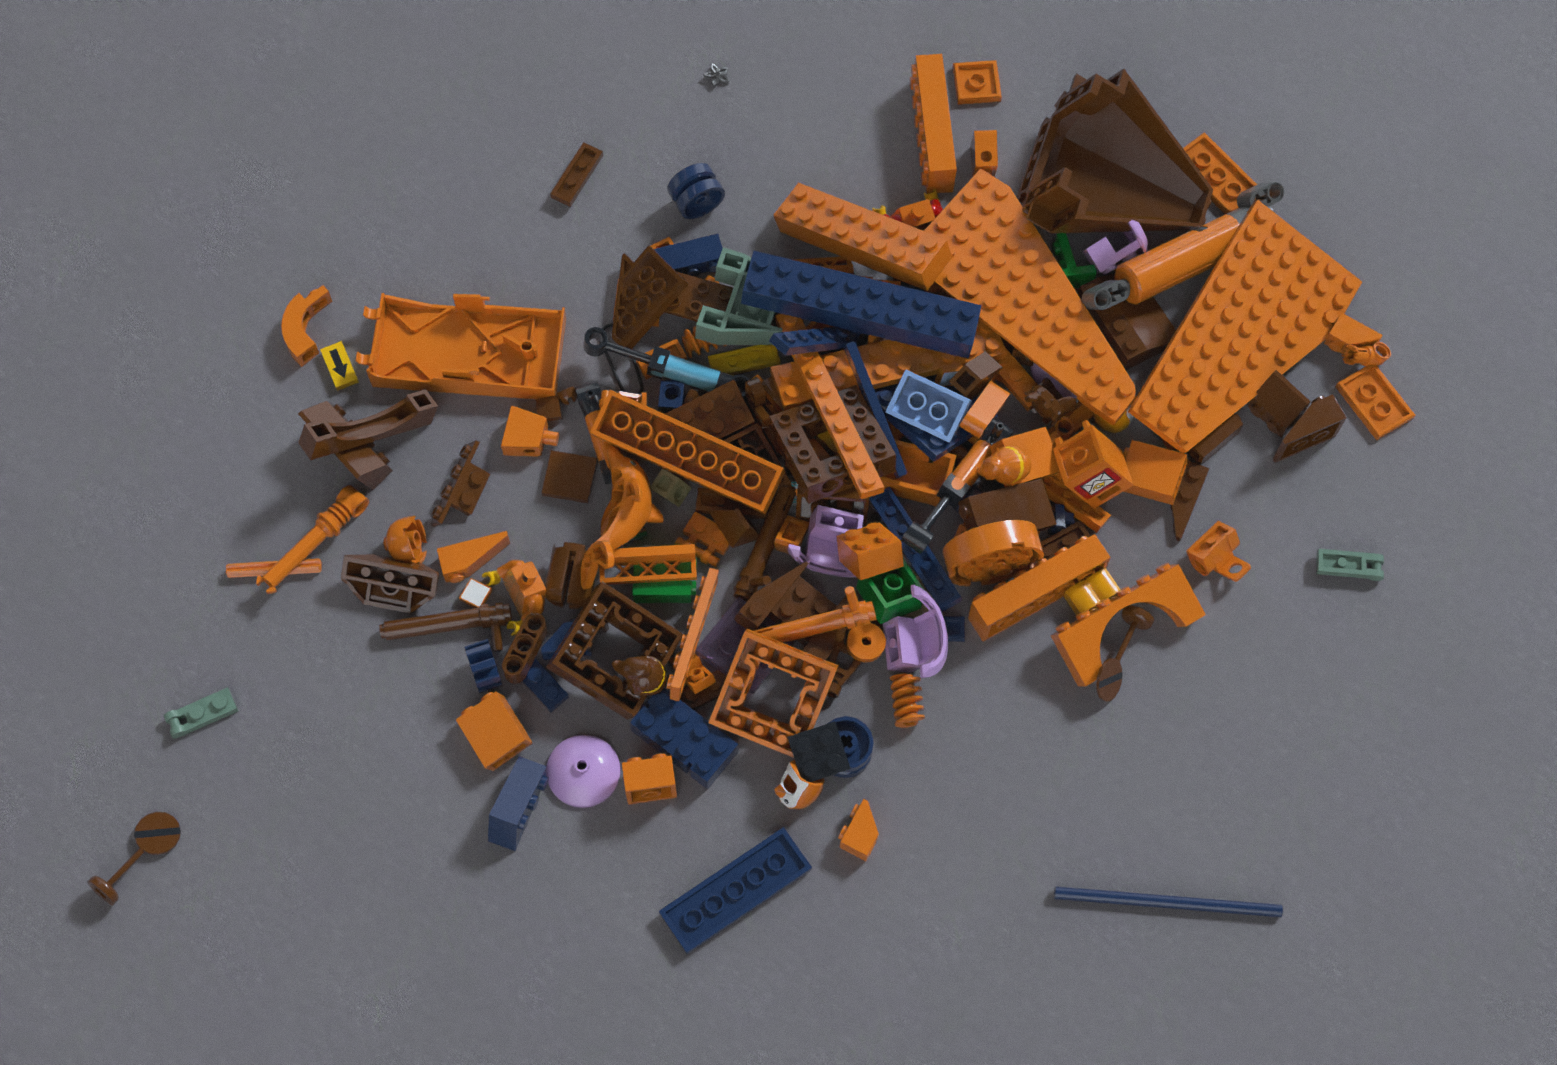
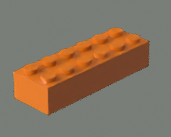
[910,54,957,194]
[968,534,1111,642]

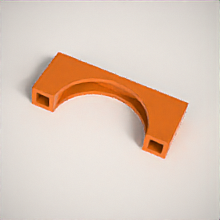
[1050,563,1206,687]

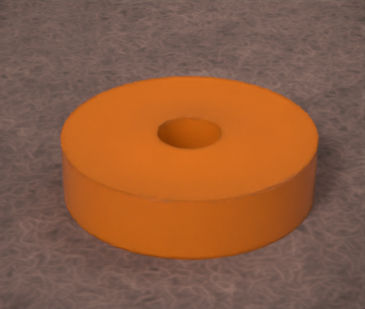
[846,623,886,662]

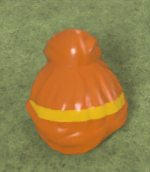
[977,445,1031,487]

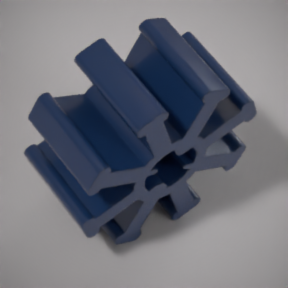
[464,639,503,693]

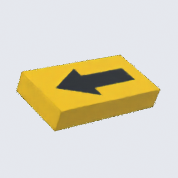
[320,341,359,391]

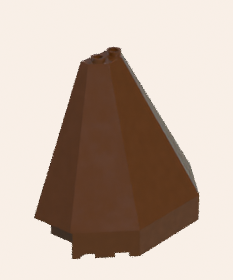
[1017,69,1213,233]

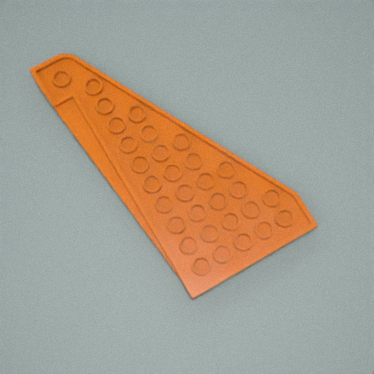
[924,169,1136,425]

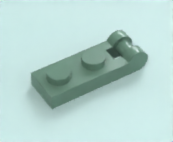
[1316,549,1384,581]
[164,687,238,738]

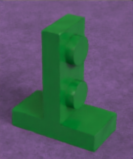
[1052,233,1097,288]

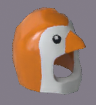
[774,760,825,810]

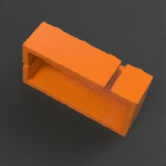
[880,439,956,506]

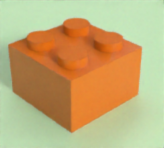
[836,522,904,580]
[622,754,677,805]

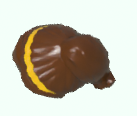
[612,655,667,695]

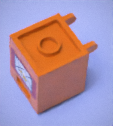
[1053,420,1134,509]

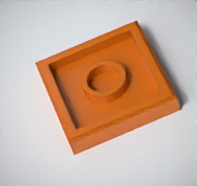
[953,60,1002,105]

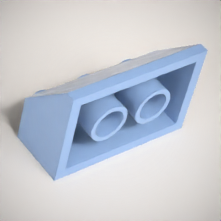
[886,369,972,443]

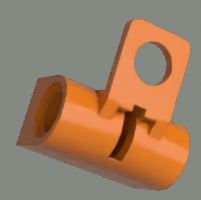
[1186,521,1251,582]

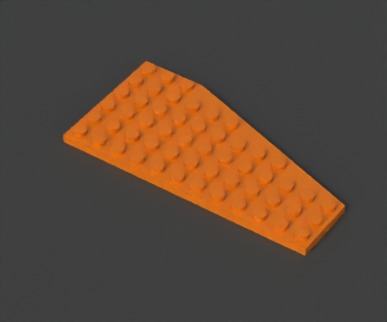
[1128,200,1362,453]

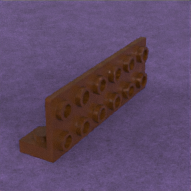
[664,272,804,327]

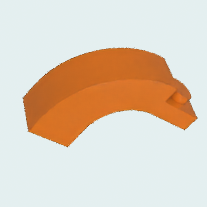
[281,285,332,367]

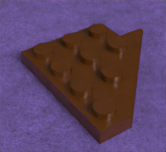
[611,245,688,349]

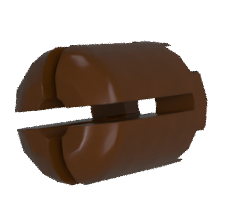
[545,542,595,610]

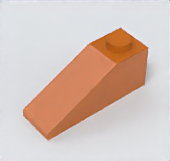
[437,531,510,583]

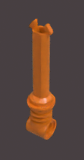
[256,485,369,594]

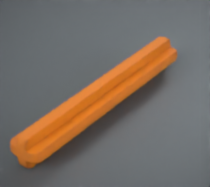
[226,558,322,578]

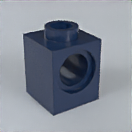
[658,380,685,414]

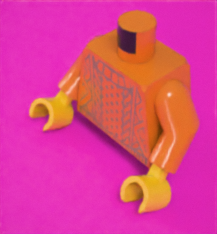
[482,560,546,636]

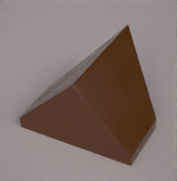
[708,508,759,548]

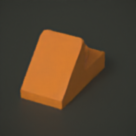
[775,515,810,555]

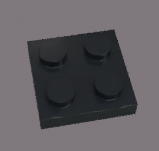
[787,721,851,782]

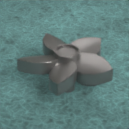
[703,63,729,87]

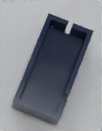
[630,688,738,790]

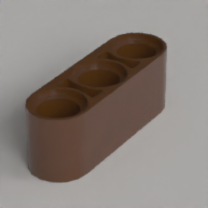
[502,613,547,684]

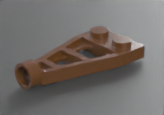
[827,603,884,699]

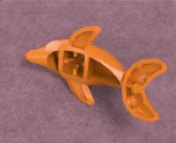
[581,446,664,590]

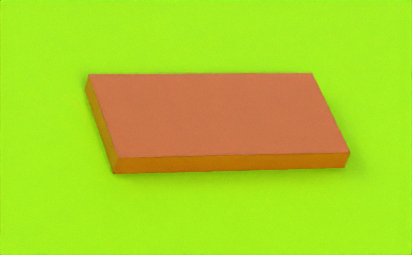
[1183,132,1257,214]

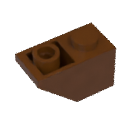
[949,351,1003,400]

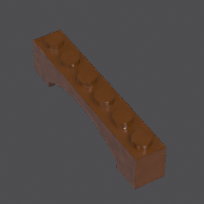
[298,389,438,461]

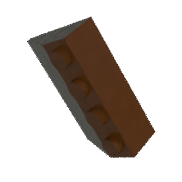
[1078,273,1176,370]

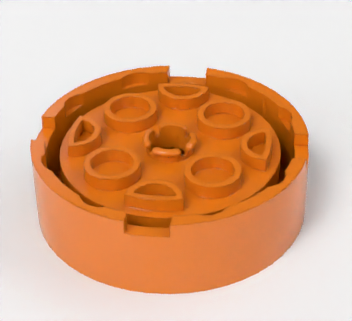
[943,520,1044,586]

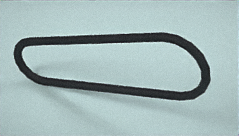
[599,323,644,395]

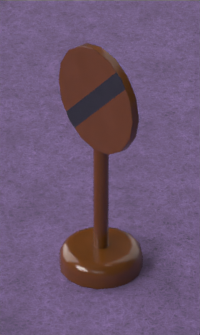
[1096,605,1155,701]
[87,812,181,905]

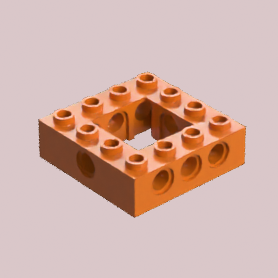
[708,629,839,758]

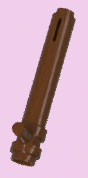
[733,485,796,603]
[379,602,512,652]

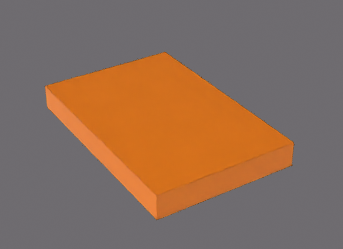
[1335,365,1416,440]

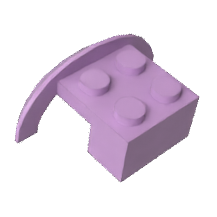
[1082,220,1148,275]
[787,505,864,578]
[883,585,948,678]

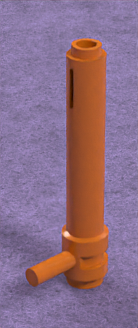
[754,586,877,643]

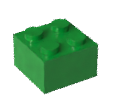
[856,558,924,624]

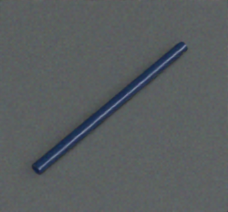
[1054,886,1283,917]

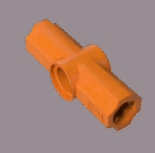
[1048,401,1095,448]

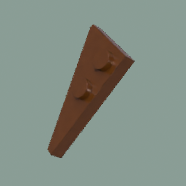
[1170,460,1210,542]

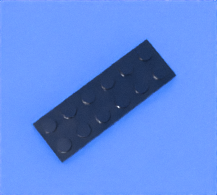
[659,827,812,954]

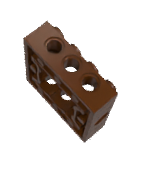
[770,385,896,504]
[546,581,683,720]

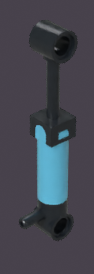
[583,327,750,400]

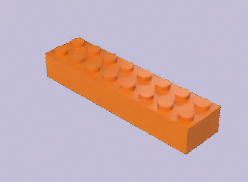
[773,182,952,291]
[590,390,786,515]

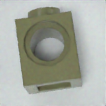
[650,468,691,507]

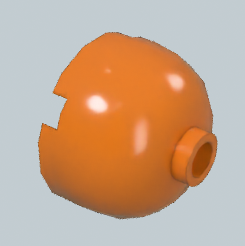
[383,516,427,563]

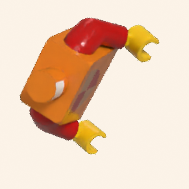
[872,189,943,231]

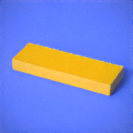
[708,345,780,375]

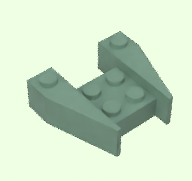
[695,248,782,345]

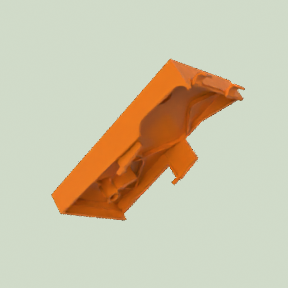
[356,293,566,400]

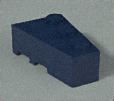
[488,756,549,851]

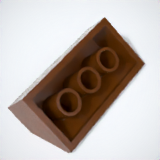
[298,401,393,490]

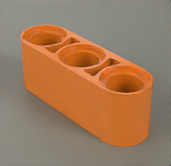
[959,381,1010,439]

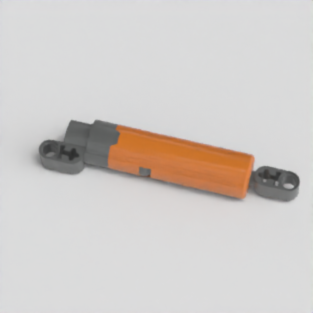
[1081,182,1284,310]

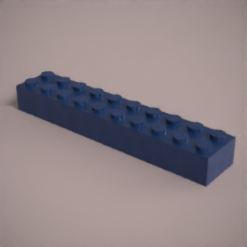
[741,250,982,359]

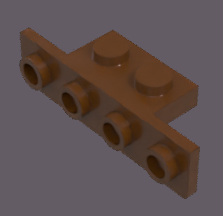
[430,440,490,527]

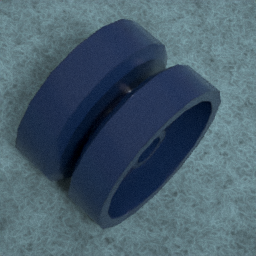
[667,163,725,219]
[827,716,874,778]

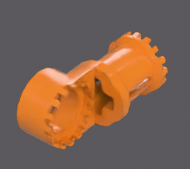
[1342,341,1391,366]

